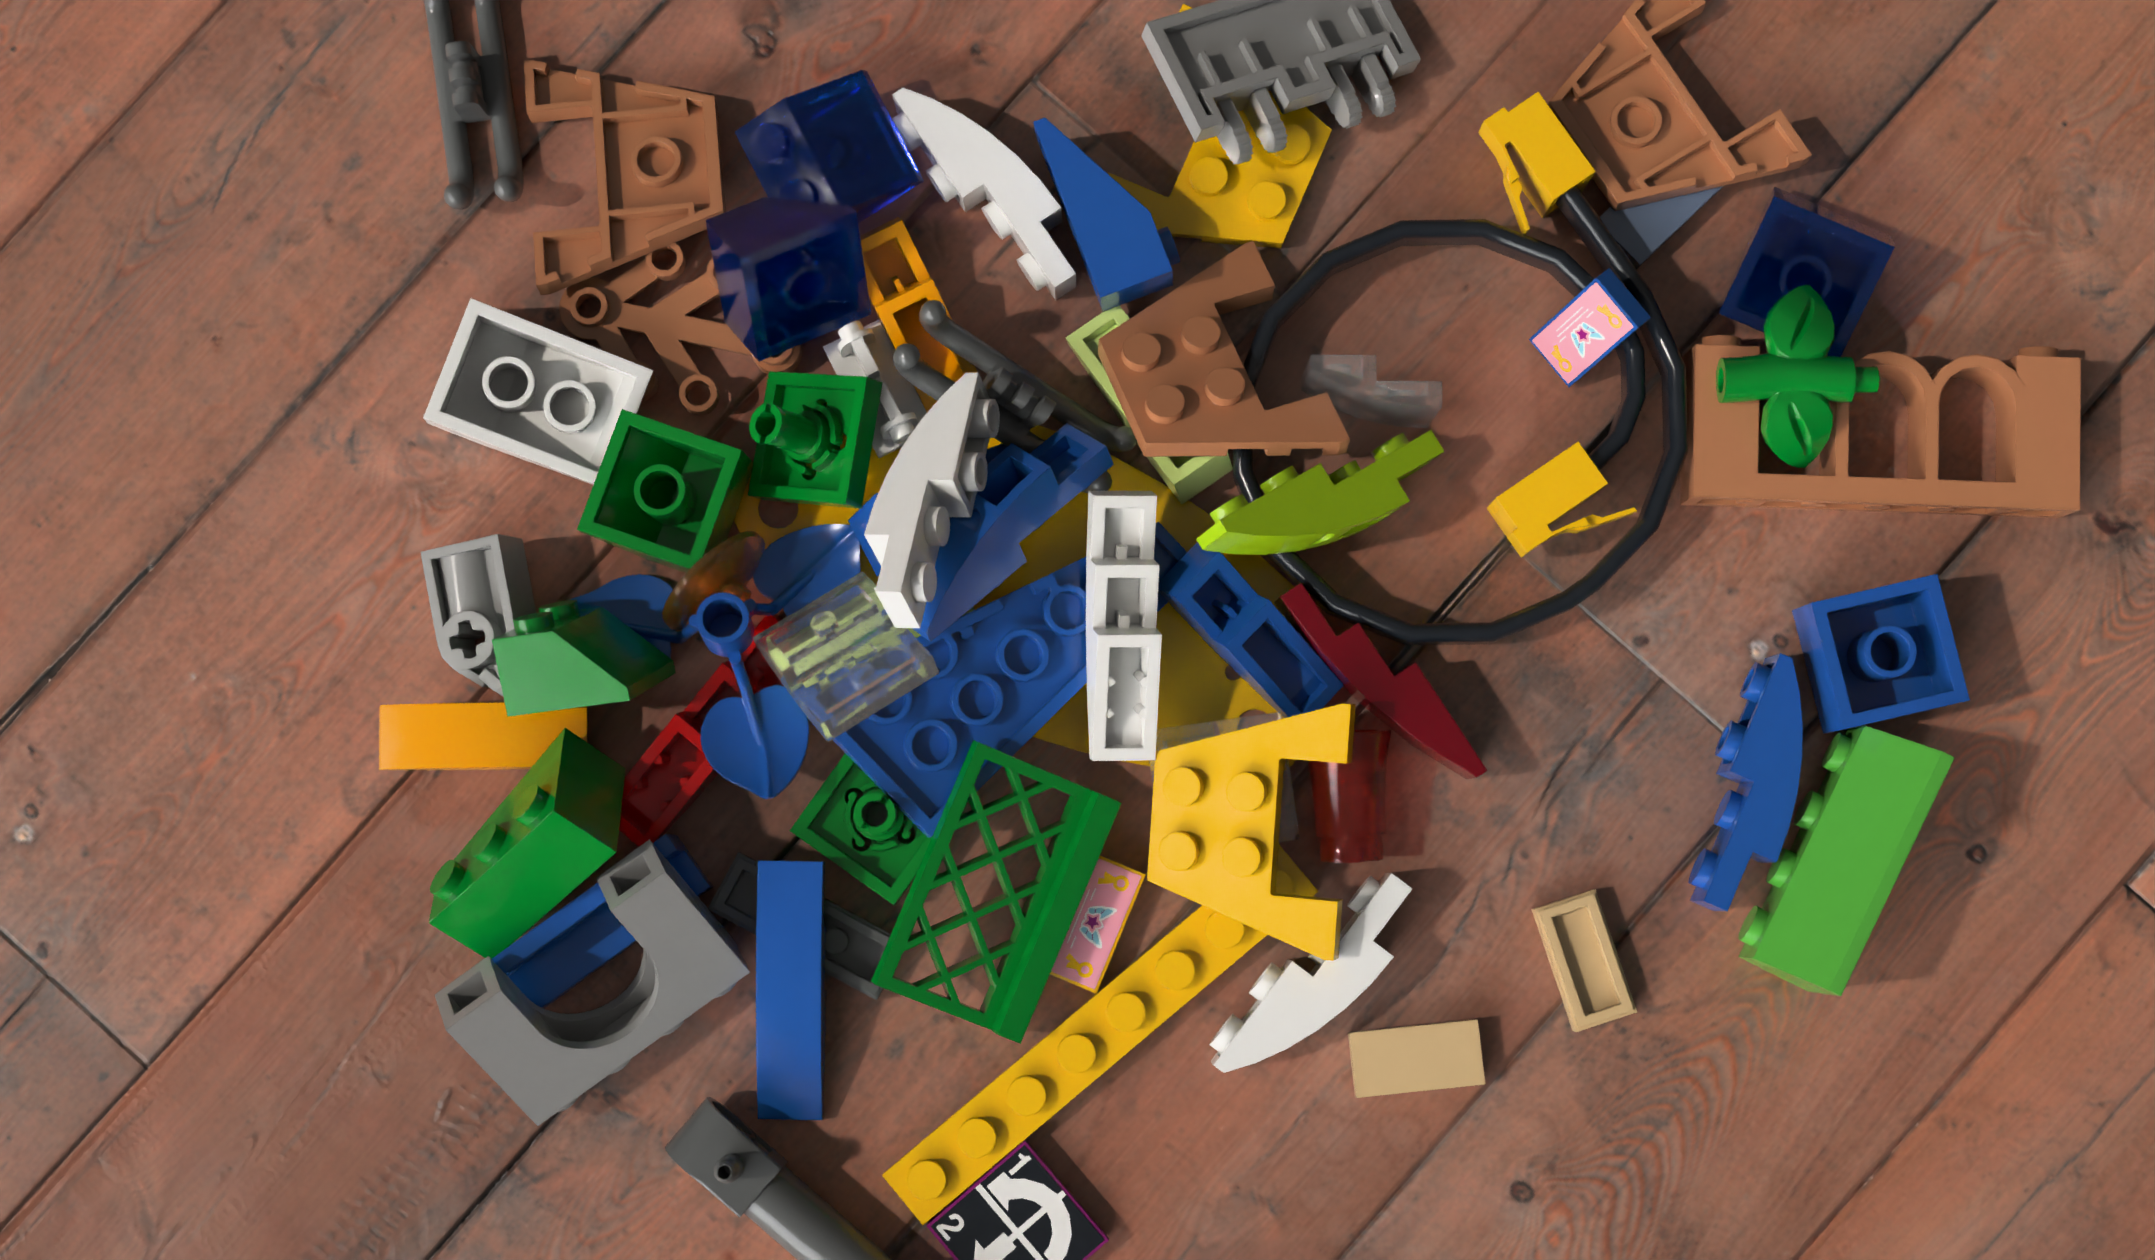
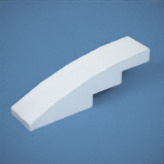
[1086,491,1162,761]

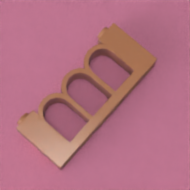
[1680,335,2081,518]

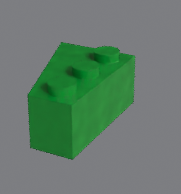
[429,728,626,959]

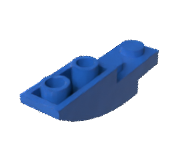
[912,423,1114,642]
[1689,653,1803,912]

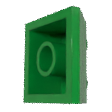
[577,409,753,582]
[492,600,676,717]

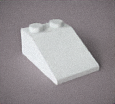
[423,298,653,485]

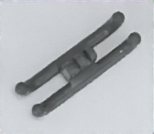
[423,0,524,210]
[893,300,1137,493]

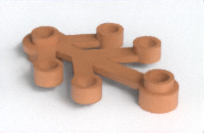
[559,243,803,415]

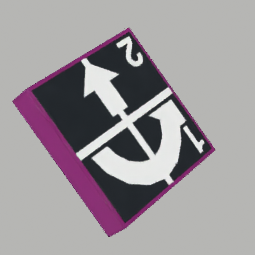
[926,1139,1109,1260]

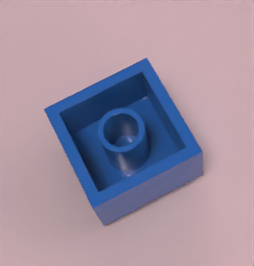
[1792,574,1970,734]

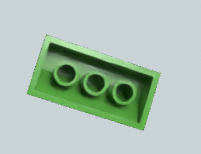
[1738,725,1955,996]

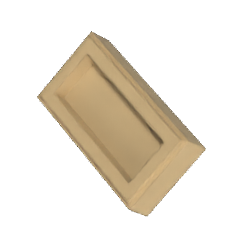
[1531,889,1637,1032]
[1348,1019,1485,1098]

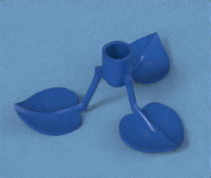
[570,524,861,799]

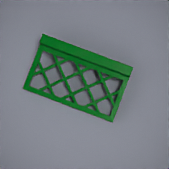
[871,740,1122,1044]

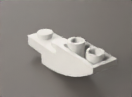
[891,87,1076,301]
[864,373,1000,628]
[1209,873,1412,1073]

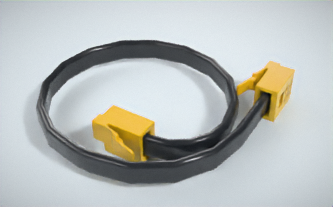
[1233,92,1688,645]

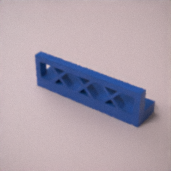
[492,834,713,1009]

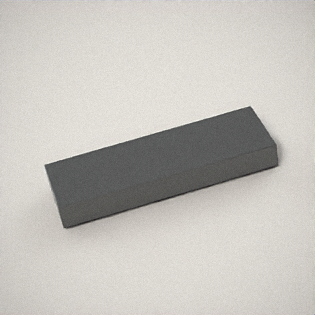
[708,852,891,1000]

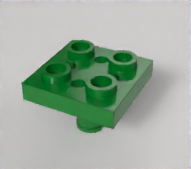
[748,371,883,509]
[789,753,969,905]

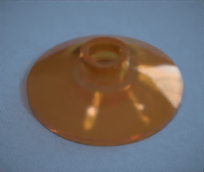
[662,531,765,630]

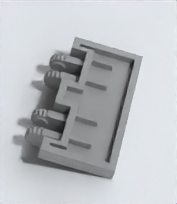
[1141,0,1421,165]

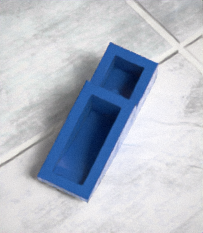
[1158,542,1344,718]

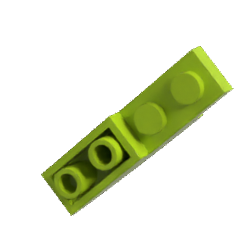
[1196,430,1444,555]

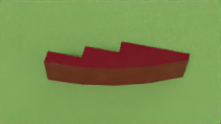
[1274,583,1488,779]

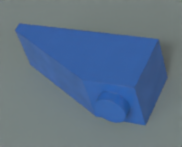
[1033,118,1180,312]

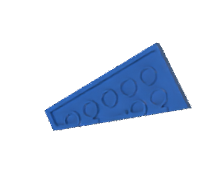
[792,522,1187,838]

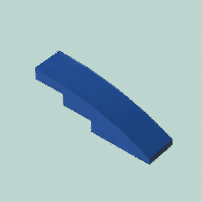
[756,860,827,1120]

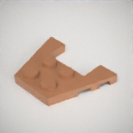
[1548,0,1812,211]
[524,60,726,295]
[1097,241,1350,457]

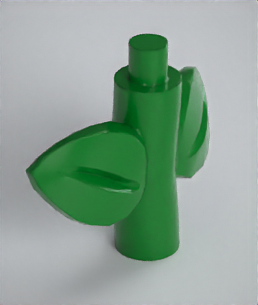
[1716,285,1880,468]

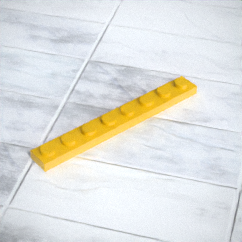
[882,845,1319,1225]

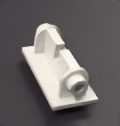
[823,320,927,458]

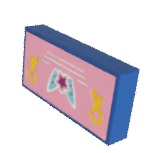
[1529,268,1651,387]

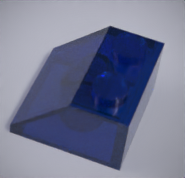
[735,70,924,245]
[1719,187,1895,357]
[705,197,871,362]

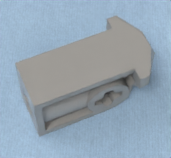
[420,534,536,696]

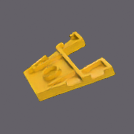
[1108,4,1332,249]
[1147,703,1356,961]

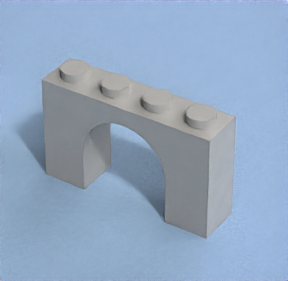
[435,839,750,1126]

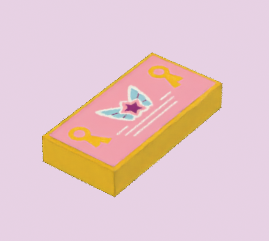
[1050,856,1146,994]

